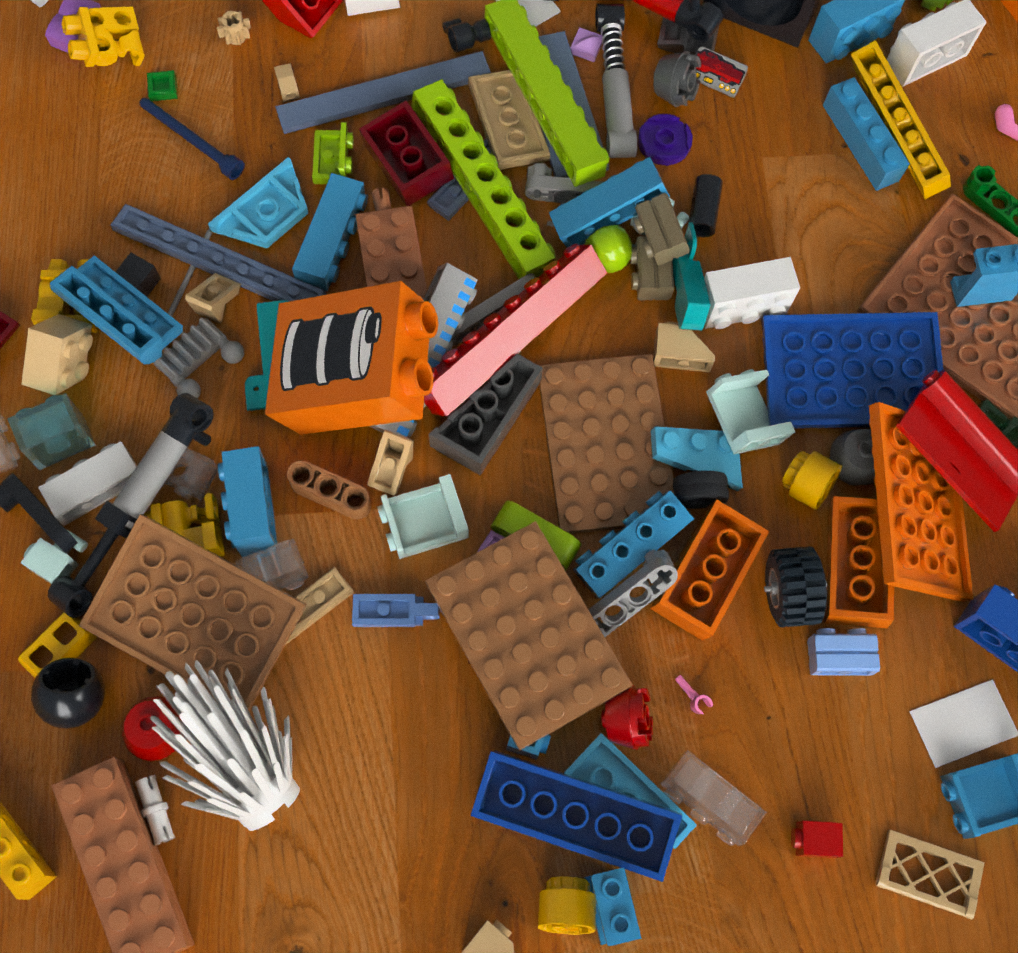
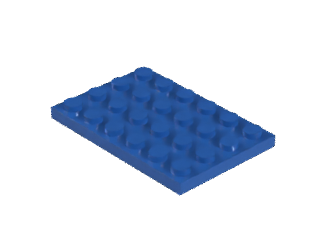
[762,312,943,428]

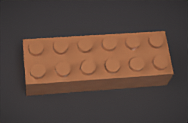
[51,756,195,953]

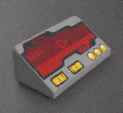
[695,46,748,98]

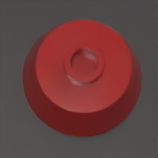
[601,685,653,750]
[122,696,184,761]

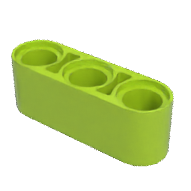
[490,500,582,571]

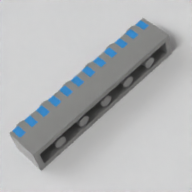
[369,263,478,438]

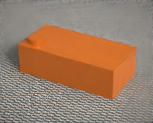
[825,496,894,629]
[650,499,769,641]

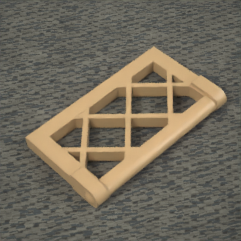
[875,830,985,920]

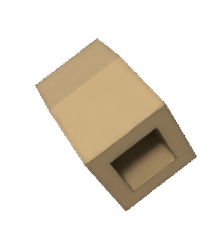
[274,63,300,102]

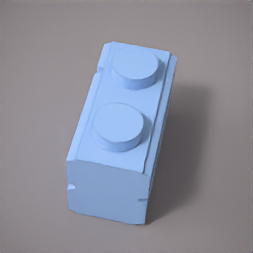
[807,628,880,676]

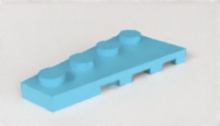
[564,733,697,849]

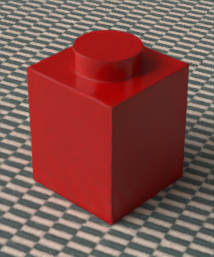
[791,820,843,858]

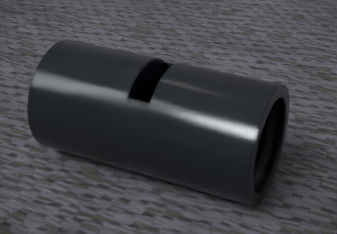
[688,174,723,237]

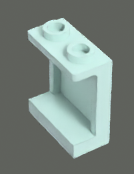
[377,474,469,559]

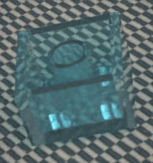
[7,393,96,470]

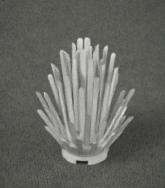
[150,660,300,831]

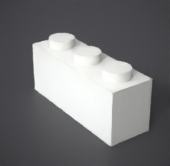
[38,441,137,526]

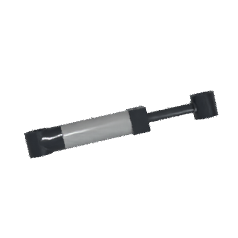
[48,393,214,618]

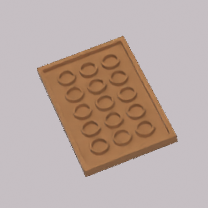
[539,354,674,534]
[79,514,307,711]
[425,521,633,751]

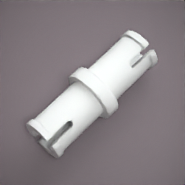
[135,775,175,846]

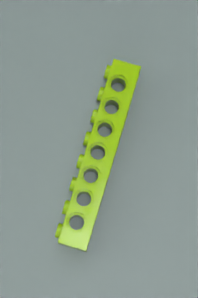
[411,79,555,279]

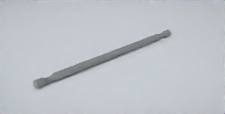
[168,217,215,317]

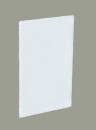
[909,679,1018,768]

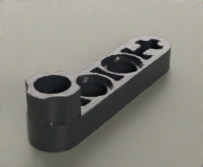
[0,473,78,553]

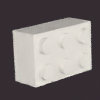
[887,0,986,87]
[704,257,800,329]

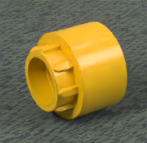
[782,451,842,510]
[538,876,596,935]

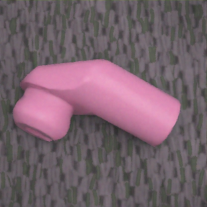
[995,104,1018,141]

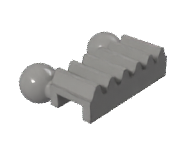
[154,317,244,398]

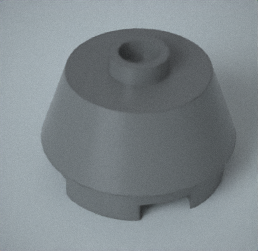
[653,51,701,107]
[830,429,875,486]

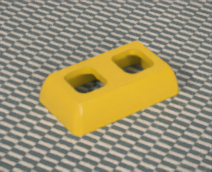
[18,612,97,678]

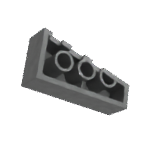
[429,354,543,476]

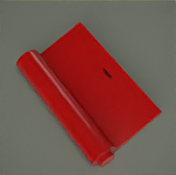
[896,369,1018,532]

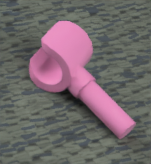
[675,675,713,714]

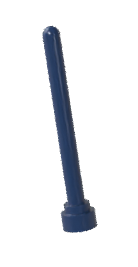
[139,98,245,180]

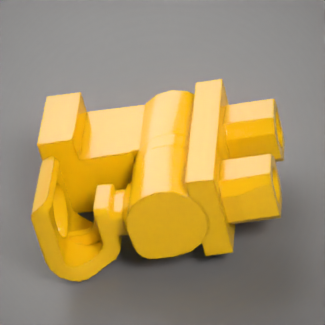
[61,7,145,67]
[31,259,98,333]
[144,493,225,556]

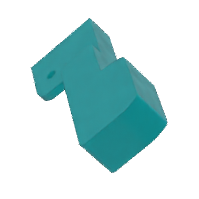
[672,222,710,331]
[245,300,290,411]

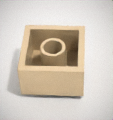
[21,314,93,395]

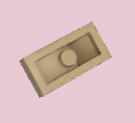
[185,273,241,323]
[367,429,414,496]

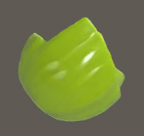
[584,225,632,273]

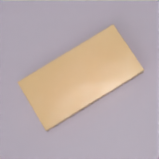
[468,70,550,170]

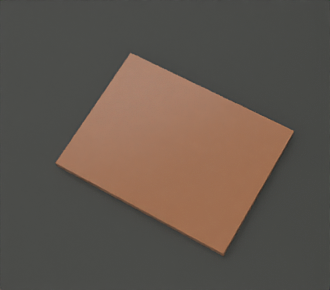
[856,193,1018,427]

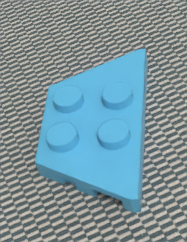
[208,157,309,248]

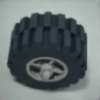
[764,546,827,627]

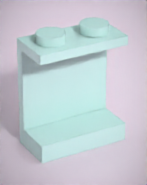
[706,369,795,454]

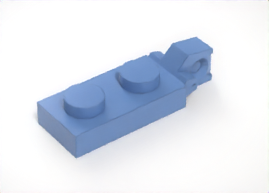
[352,594,440,627]

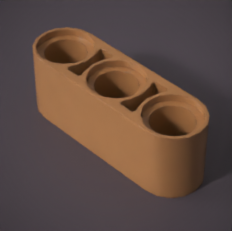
[287,460,371,520]

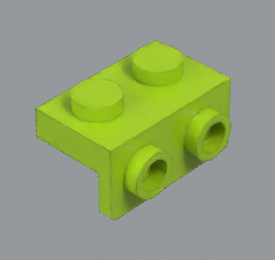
[312,122,354,184]

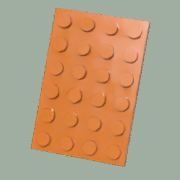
[869,402,973,602]

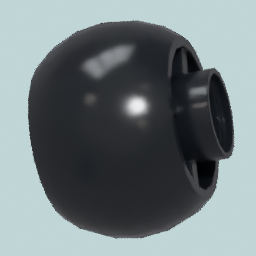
[31,658,105,729]

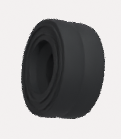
[673,471,729,509]

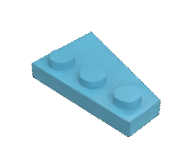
[650,427,743,491]

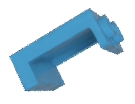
[950,244,1018,307]
[940,753,1018,839]
[584,867,642,946]

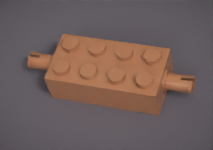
[355,188,427,299]

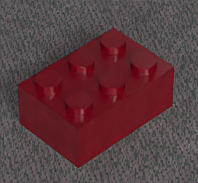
[359,100,454,207]

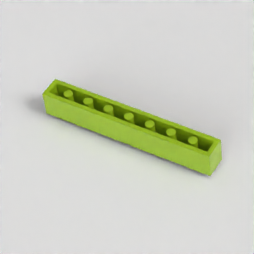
[485,0,609,187]

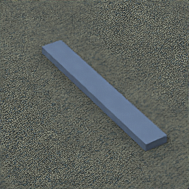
[275,51,491,134]
[111,204,327,301]

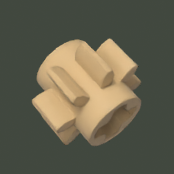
[217,11,251,45]

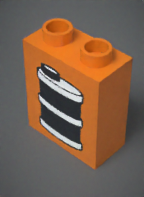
[265,281,438,435]

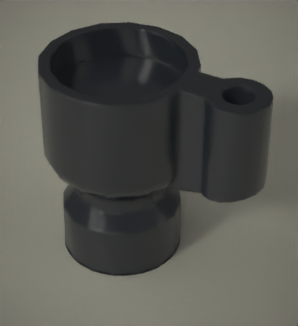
[442,18,491,53]

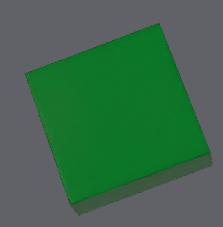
[147,70,178,101]

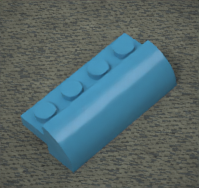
[50,255,183,365]

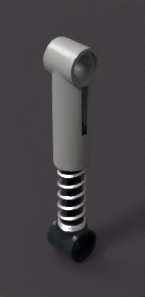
[595,3,637,158]

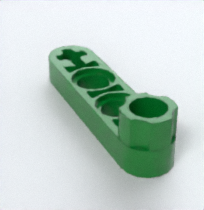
[963,165,1018,237]

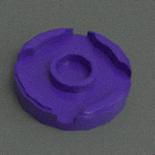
[638,114,693,166]

